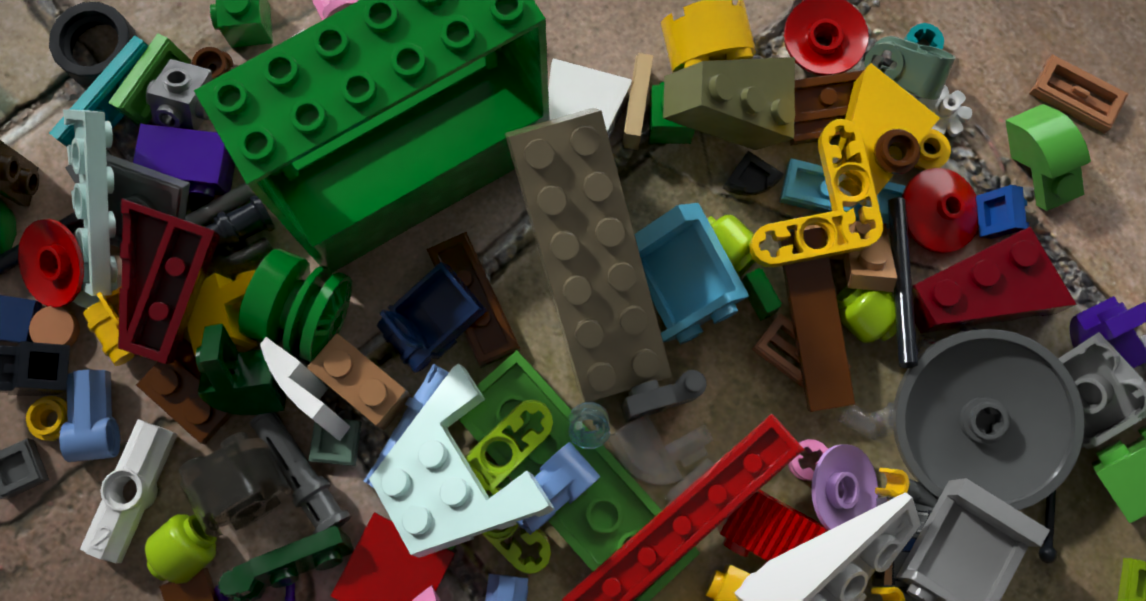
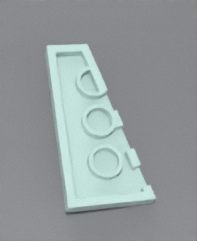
[63,109,118,296]

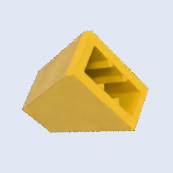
[834,63,940,206]

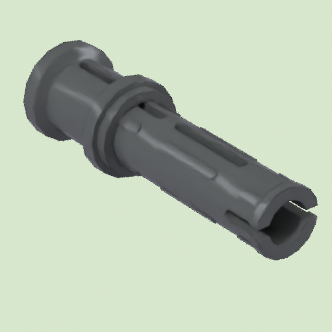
[249,412,352,534]

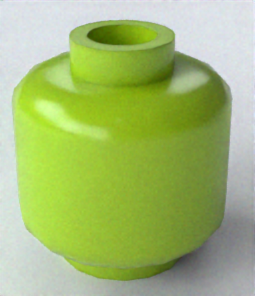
[707,215,755,278]
[836,285,897,343]
[145,514,217,584]

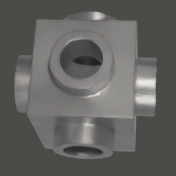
[146,59,213,130]

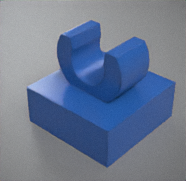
[976,185,1030,239]

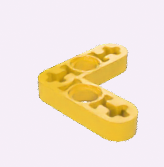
[749,119,883,267]

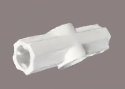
[80,419,178,563]

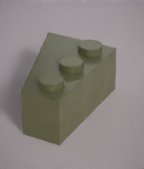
[663,57,795,150]

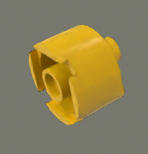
[661,0,756,73]

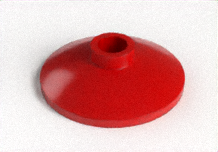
[784,0,869,76]
[901,168,979,253]
[18,219,84,307]

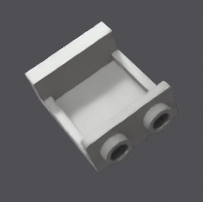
[896,478,1050,601]

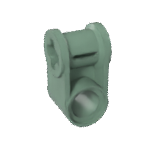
[864,36,955,100]

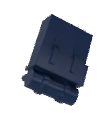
[377,262,487,373]

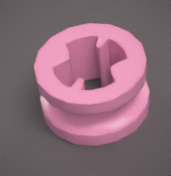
[788,439,828,481]

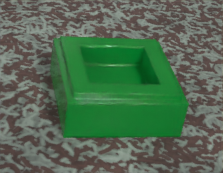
[742,267,782,321]

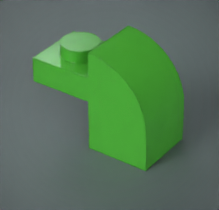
[1005,104,1091,211]

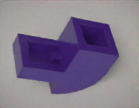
[1069,296,1146,369]

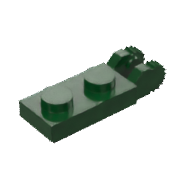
[217,526,354,601]

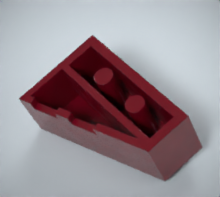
[118,198,220,364]
[912,227,1077,334]

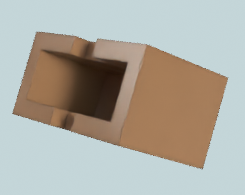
[307,333,413,430]

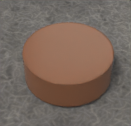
[29,306,80,347]

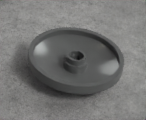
[893,329,1085,510]

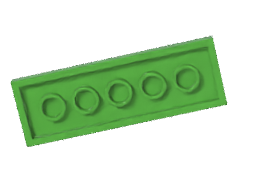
[458,350,700,601]

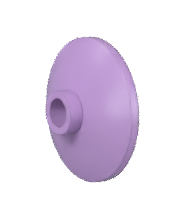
[811,444,878,530]

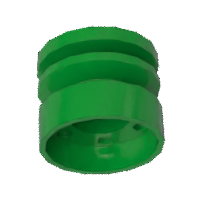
[238,248,353,363]

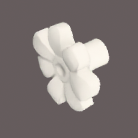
[918,85,972,137]

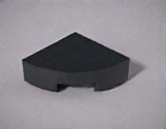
[723,151,784,196]

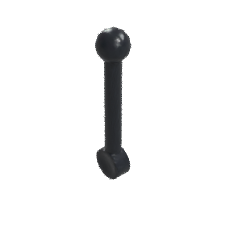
[1038,490,1058,564]

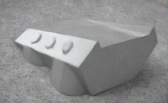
[1058,332,1146,449]

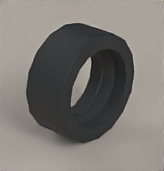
[49,2,138,87]

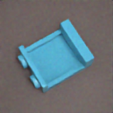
[634,203,749,344]

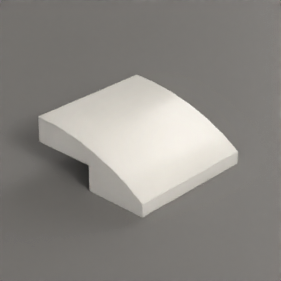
[260,337,350,441]

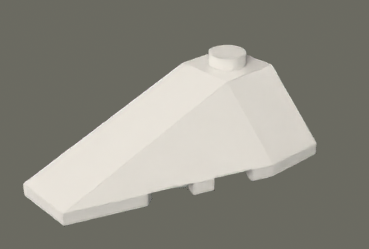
[734,493,921,601]

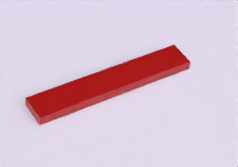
[562,414,805,601]

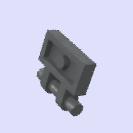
[621,370,707,422]

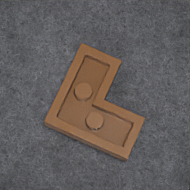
[799,216,897,292]

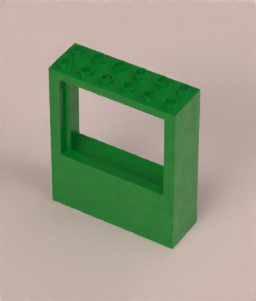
[194,0,550,273]

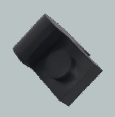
[0,341,70,396]

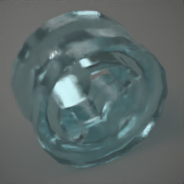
[569,402,610,449]

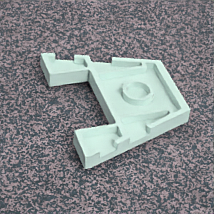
[369,363,555,558]

